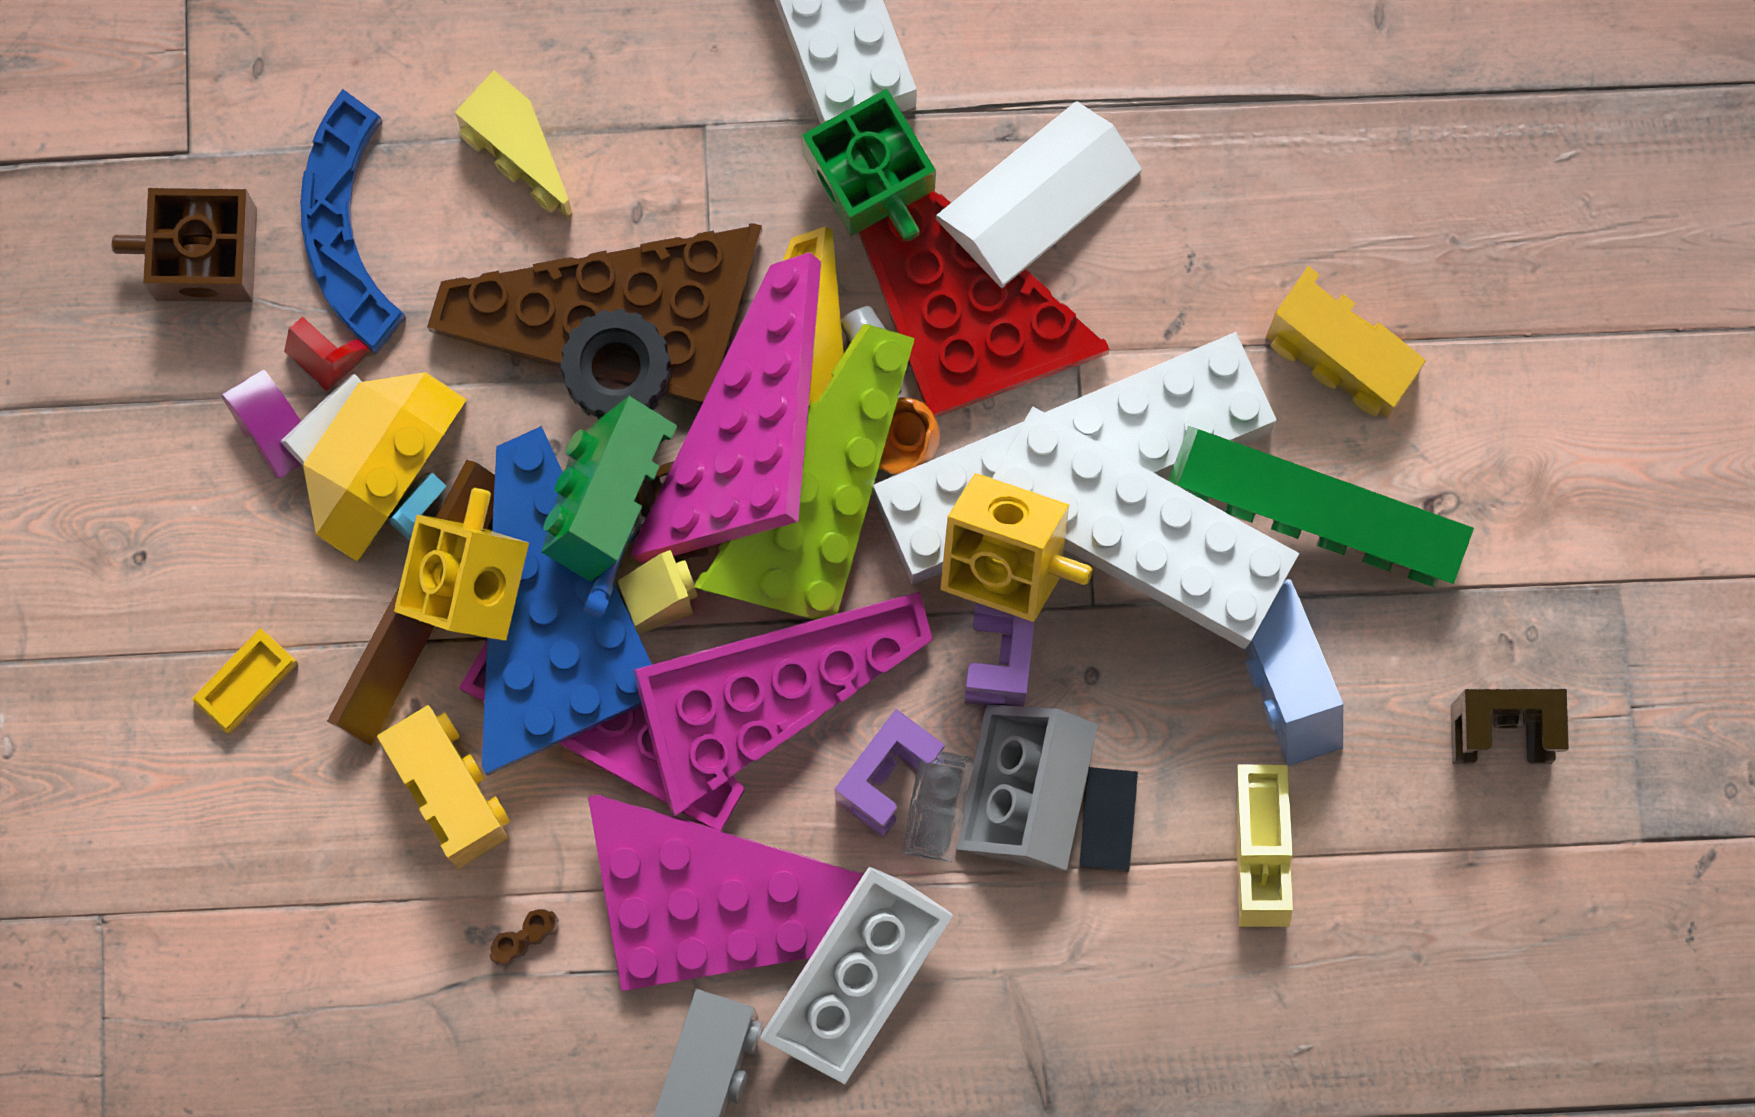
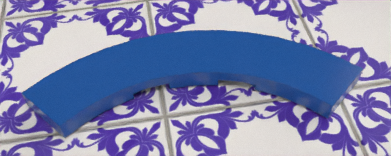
[300,89,406,355]

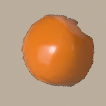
[879,397,940,474]

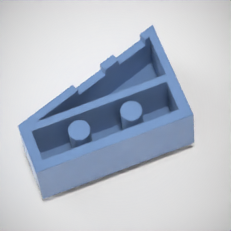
[1245,578,1344,766]

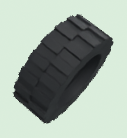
[560,309,672,420]

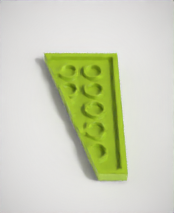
[695,324,915,620]

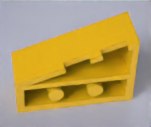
[1266,265,1426,419]
[377,705,511,870]

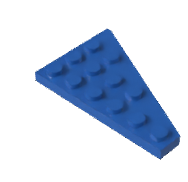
[482,426,652,776]

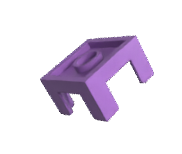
[964,602,1035,707]
[834,709,945,838]

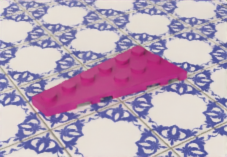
[633,592,933,816]

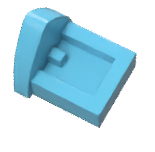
[386,473,447,541]

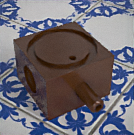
[111,188,257,302]

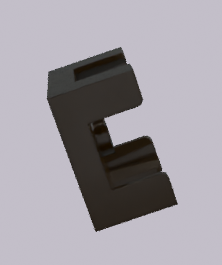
[1451,689,1569,764]

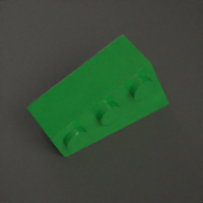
[541,396,677,582]

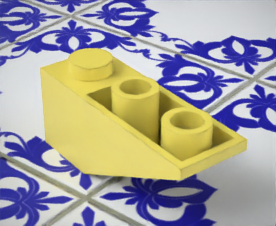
[455,70,572,218]

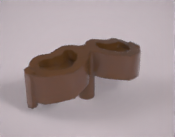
[489,909,559,966]

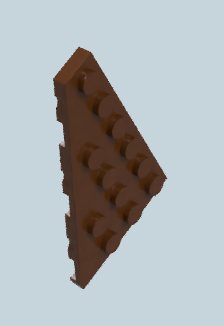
[427,223,763,406]

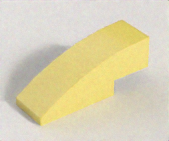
[1236,765,1293,927]

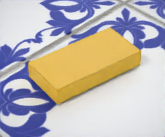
[191,627,298,735]

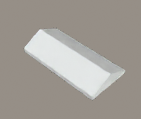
[935,101,1142,288]
[760,867,953,1084]

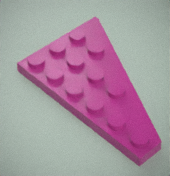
[631,252,821,564]
[588,794,864,991]

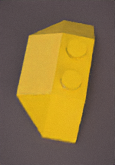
[303,372,467,562]

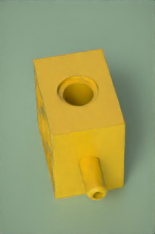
[940,473,1093,622]
[394,488,529,641]

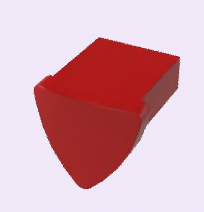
[284,316,369,391]

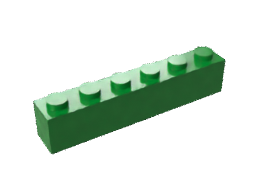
[1168,426,1474,588]

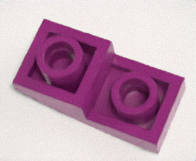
[221,370,302,479]

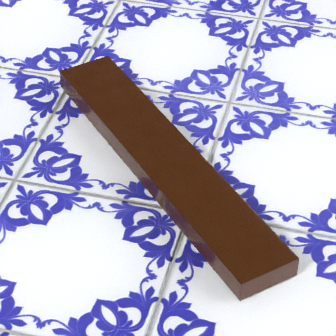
[327,460,495,746]

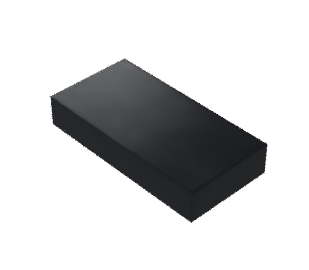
[1079,767,1138,873]

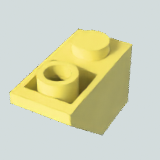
[618,550,698,635]

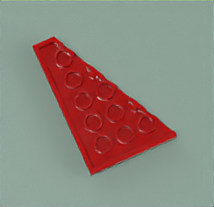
[858,191,1110,418]

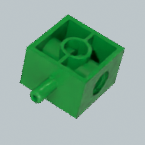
[801,88,936,241]

